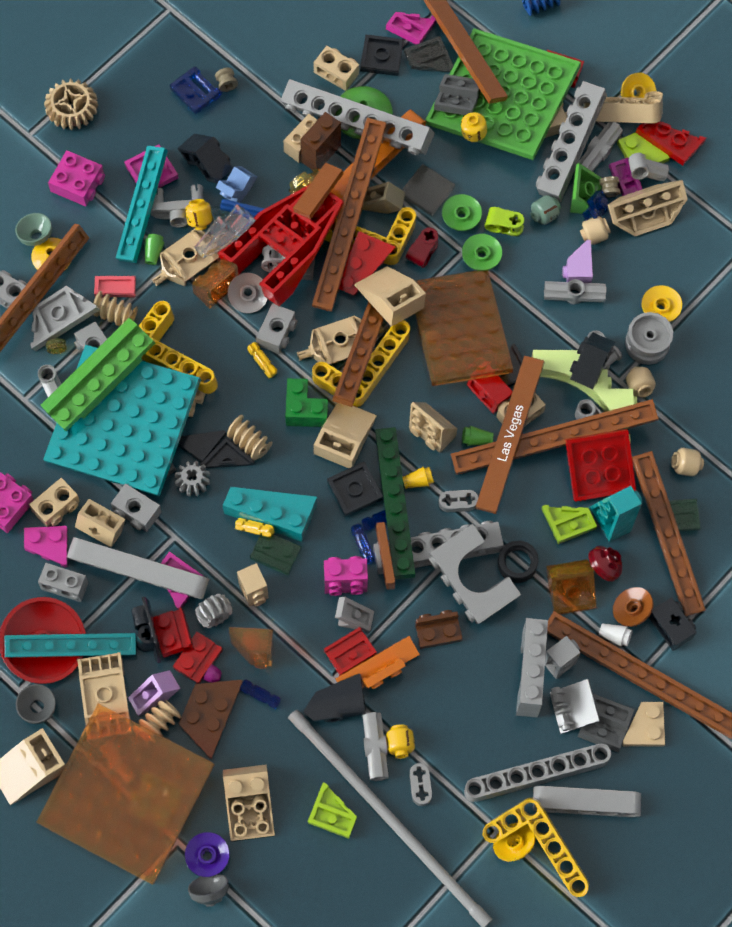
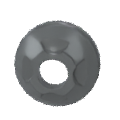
[16,684,56,724]
[188,874,229,907]

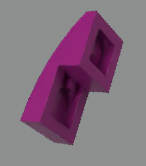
[608,157,642,196]

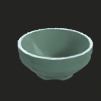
[15,213,52,246]

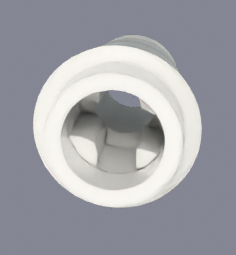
[599,623,632,647]

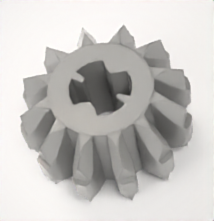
[175,461,210,496]
[195,594,233,628]

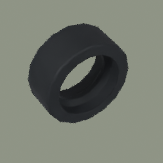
[498,540,539,583]

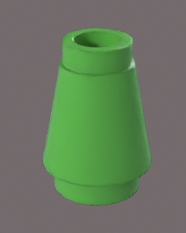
[145,234,165,265]
[462,426,493,446]

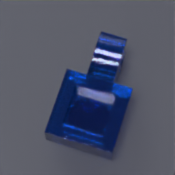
[582,190,609,221]

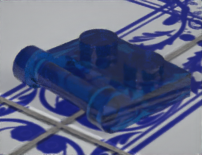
[170,66,222,114]

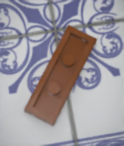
[293,163,344,219]
[376,522,395,590]

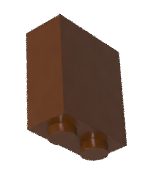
[300,112,341,173]

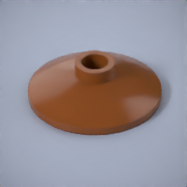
[613,587,653,627]

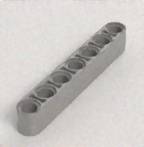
[67,537,209,600]
[464,744,611,802]

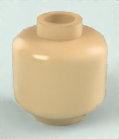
[580,215,611,245]
[626,367,656,398]
[671,448,704,476]

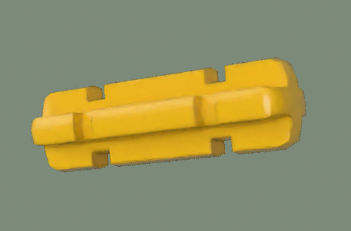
[247,342,277,378]
[235,518,275,538]

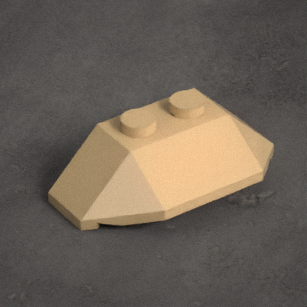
[608,180,688,236]

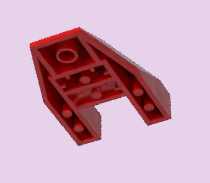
[218,184,344,307]

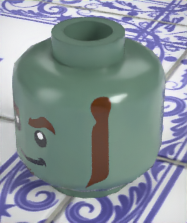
[530,195,561,225]

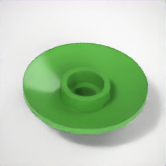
[442,194,482,231]
[462,234,502,271]

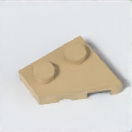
[622,702,665,747]

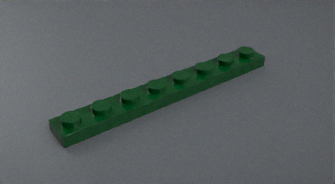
[375,427,415,580]

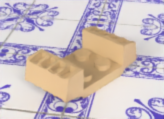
[77,652,133,740]

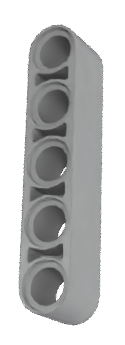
[533,786,641,817]

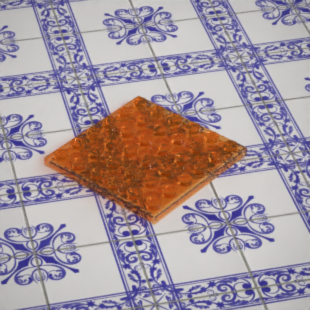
[36,703,215,885]

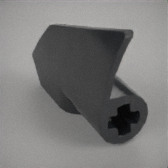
[131,597,161,663]
[303,673,366,722]

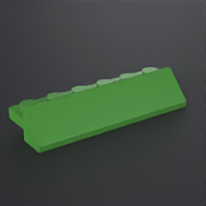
[41,318,155,432]

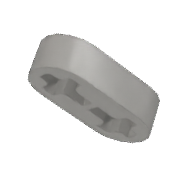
[438,490,478,512]
[409,763,432,806]

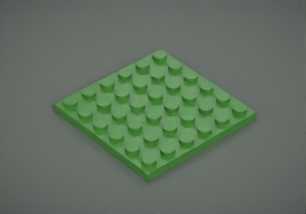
[425,28,581,160]

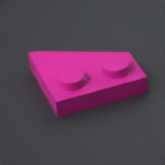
[386,12,437,46]
[24,526,68,567]

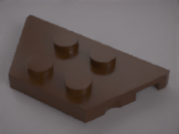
[179,680,243,759]

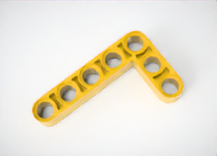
[324,207,416,265]
[139,301,218,394]
[312,320,410,408]
[483,798,589,897]

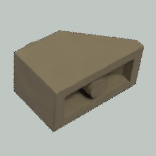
[362,182,405,214]

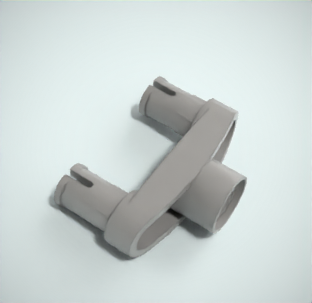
[150,184,206,228]

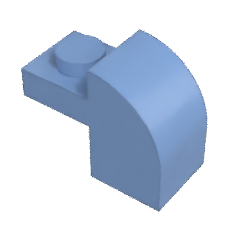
[216,166,257,202]

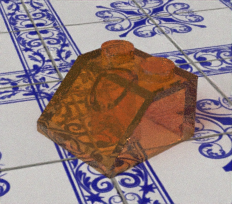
[192,259,238,309]
[546,559,597,614]
[229,627,274,669]

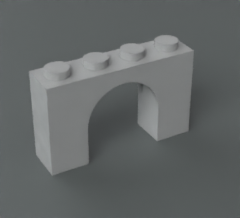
[429,524,521,624]
[516,618,548,718]

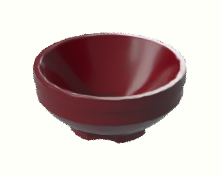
[588,546,622,582]

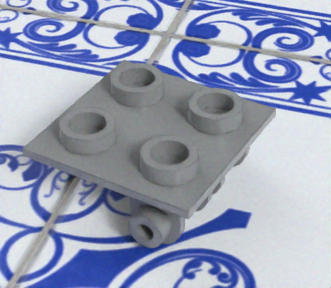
[550,679,600,734]

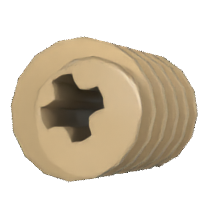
[93,291,138,326]
[227,415,272,460]
[132,699,181,746]

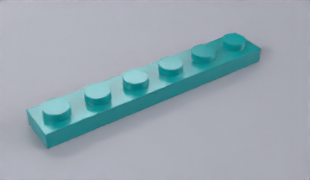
[116,146,168,263]
[4,633,136,657]

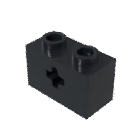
[649,597,696,651]

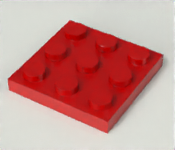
[565,429,636,502]

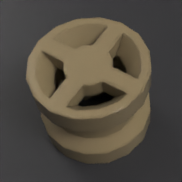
[215,68,238,92]
[599,176,621,197]

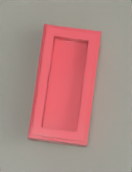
[94,276,136,297]

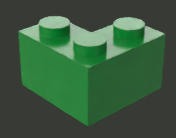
[285,378,328,427]

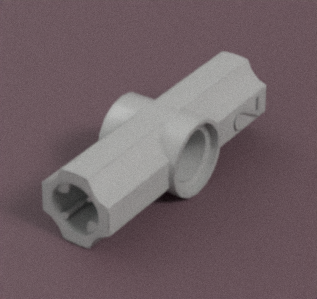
[578,122,623,172]
[544,279,606,304]
[363,712,389,781]

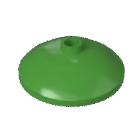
[335,86,393,139]

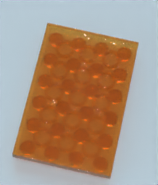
[415,270,513,386]

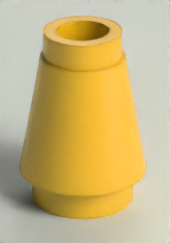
[402,466,434,489]

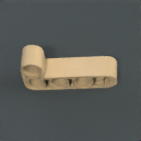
[584,91,663,123]

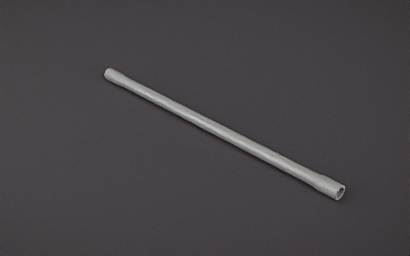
[288,709,493,927]

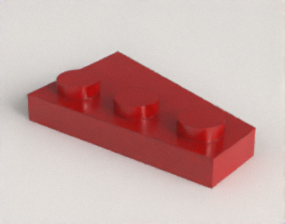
[635,121,706,166]
[339,231,397,295]

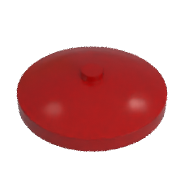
[0,597,86,684]

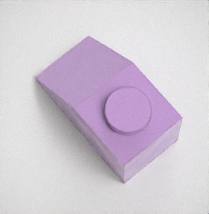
[562,240,593,283]
[128,670,180,716]

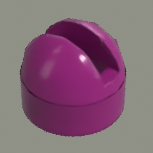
[204,664,222,683]

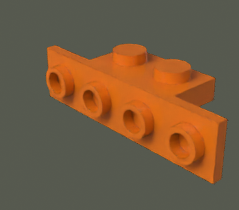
[335,636,420,689]

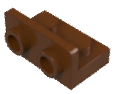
[415,610,462,649]

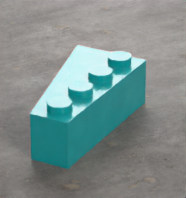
[589,486,642,542]
[223,487,317,542]

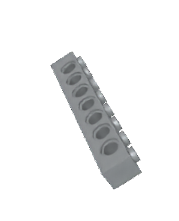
[280,79,434,155]

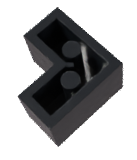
[177,133,233,183]
[569,332,615,389]

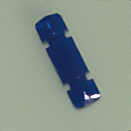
[362,510,387,531]
[351,524,375,564]
[240,680,281,709]

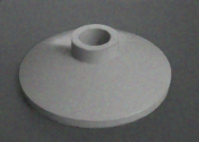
[228,273,267,313]

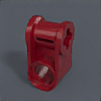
[406,227,438,268]

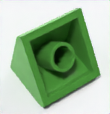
[570,163,603,215]

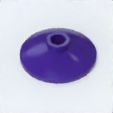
[185,832,229,877]

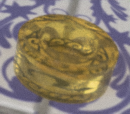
[46,338,67,354]

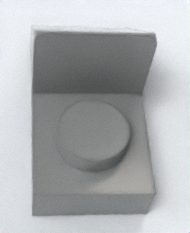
[335,597,374,632]

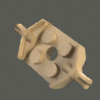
[152,229,227,286]
[297,316,384,365]

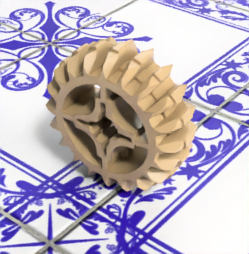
[44,78,98,130]

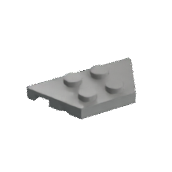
[31,286,100,351]

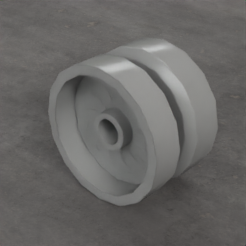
[625,312,673,365]

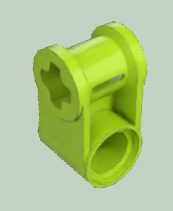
[484,207,524,236]

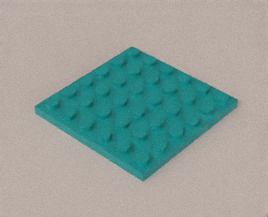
[43,345,201,497]

